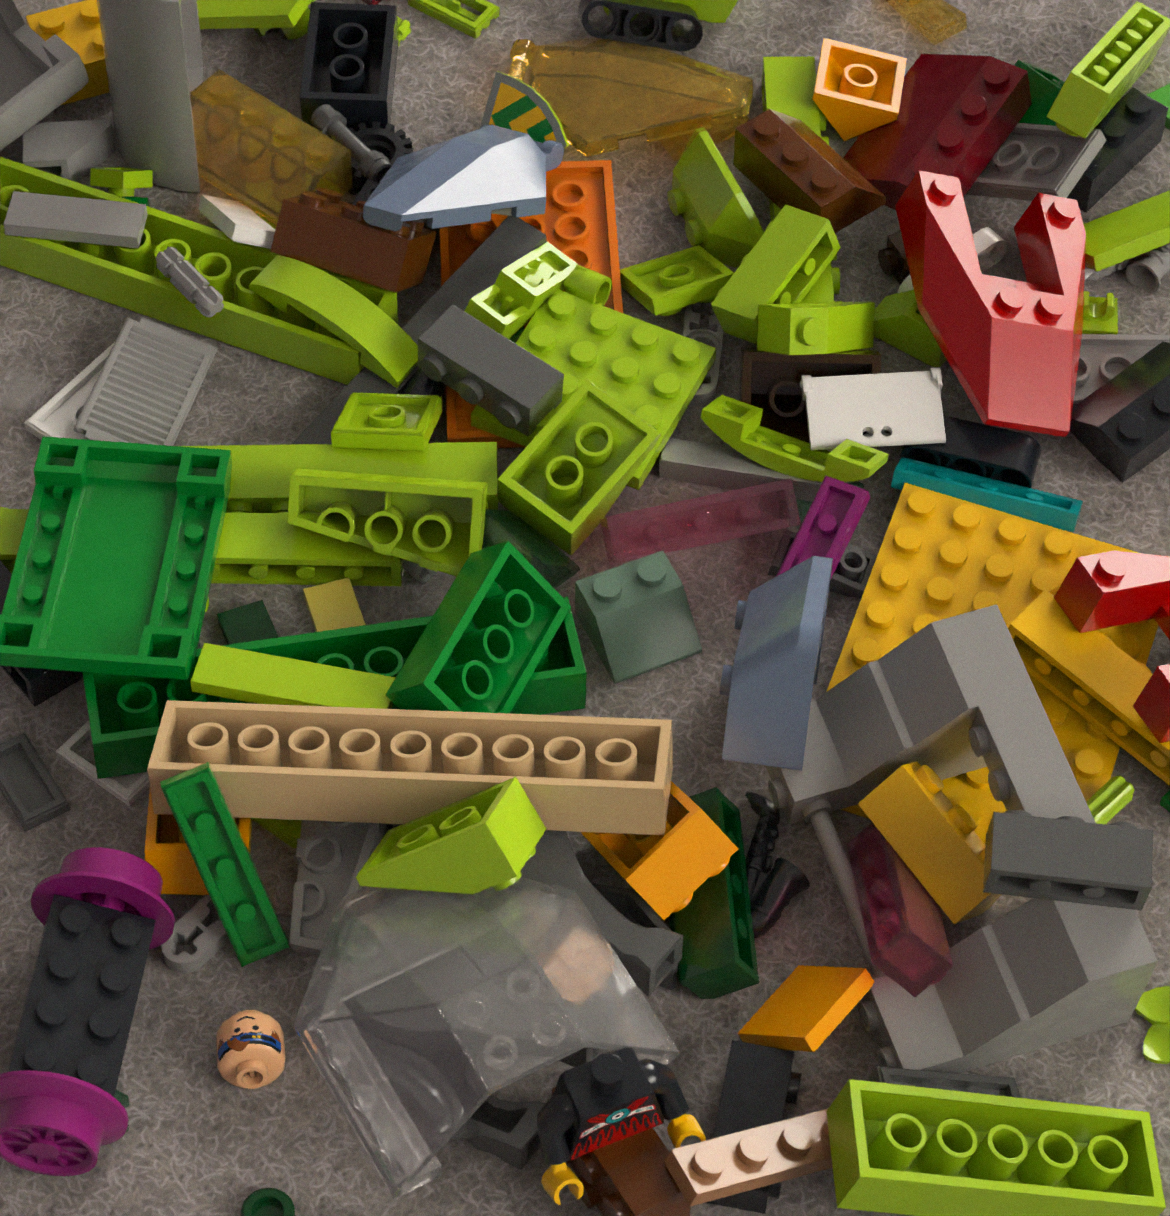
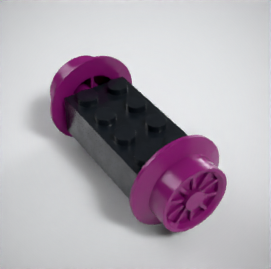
[0,847,175,1176]

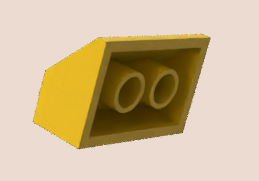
[858,761,1002,924]

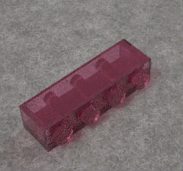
[600,478,801,566]
[847,823,954,997]

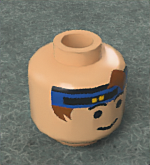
[216,1010,285,1089]

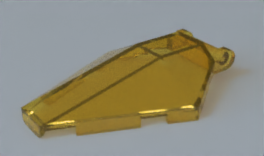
[507,37,753,157]

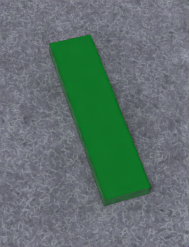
[161,762,289,967]

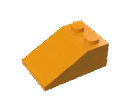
[581,781,738,920]

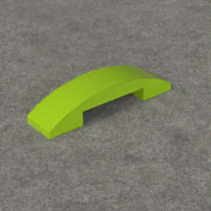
[249,255,418,388]
[700,395,889,482]

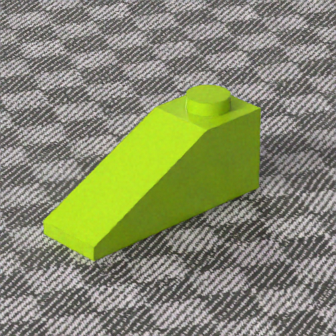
[757,301,875,355]

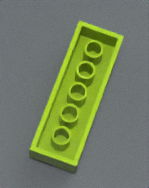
[826,1079,1166,1216]

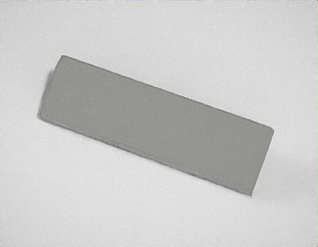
[659,438,848,502]

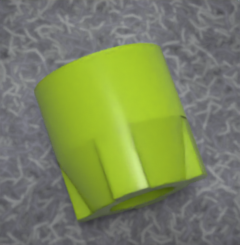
[563,264,612,306]

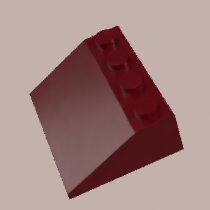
[843,54,1032,210]

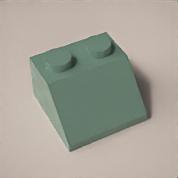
[575,550,702,684]

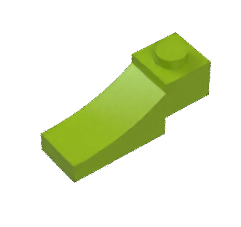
[464,242,577,339]

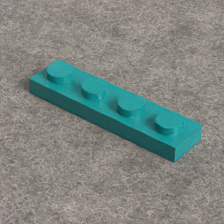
[891,457,1083,532]

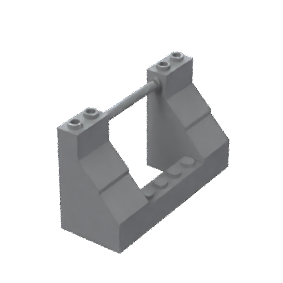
[759,604,1158,1073]

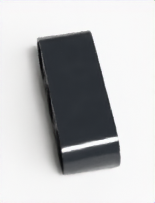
[578,0,703,51]
[900,415,1041,488]

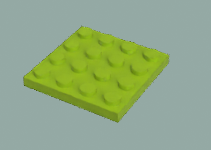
[471,289,717,490]

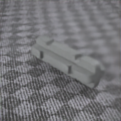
[156,247,224,317]

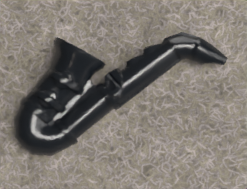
[745,792,810,939]

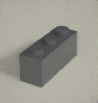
[417,304,564,437]
[983,810,1153,910]

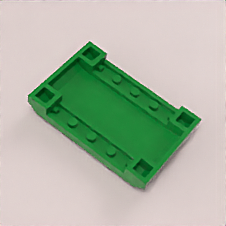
[0,436,232,680]

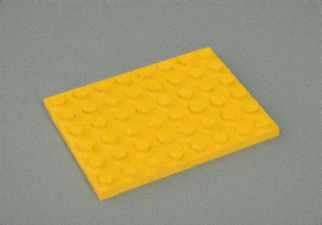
[826,482,1159,844]

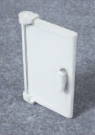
[800,367,946,451]

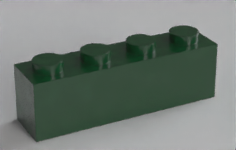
[670,787,759,999]

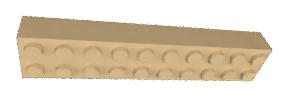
[147,700,673,835]

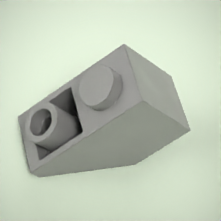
[23,119,115,182]

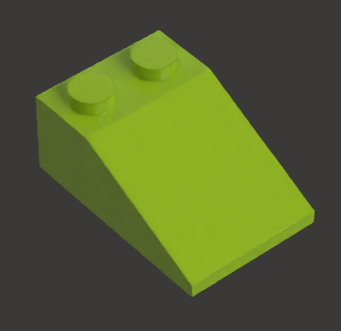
[497,379,661,556]
[355,777,546,894]

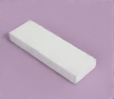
[198,194,275,249]

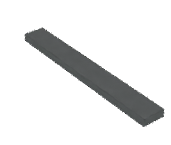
[292,215,547,444]

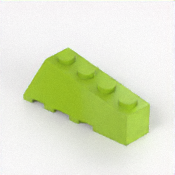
[287,468,487,577]

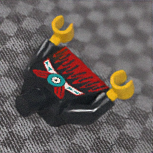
[537,1047,706,1206]

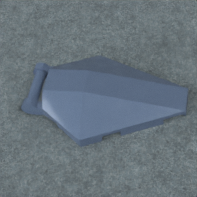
[363,124,564,231]

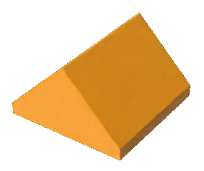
[812,38,907,141]

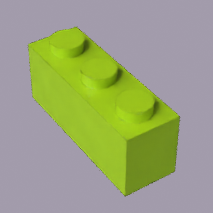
[711,204,841,344]

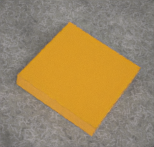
[737,965,875,1052]

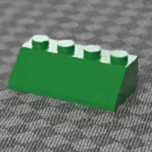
[386,540,571,714]

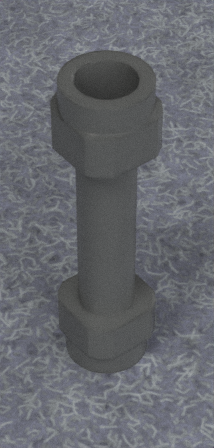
[311,104,392,182]

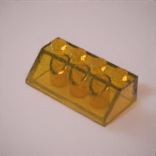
[190,69,353,226]

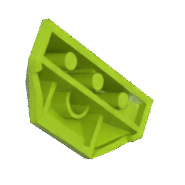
[667,127,764,268]

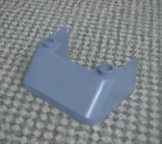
[720,556,833,771]

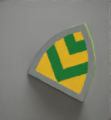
[480,71,569,149]

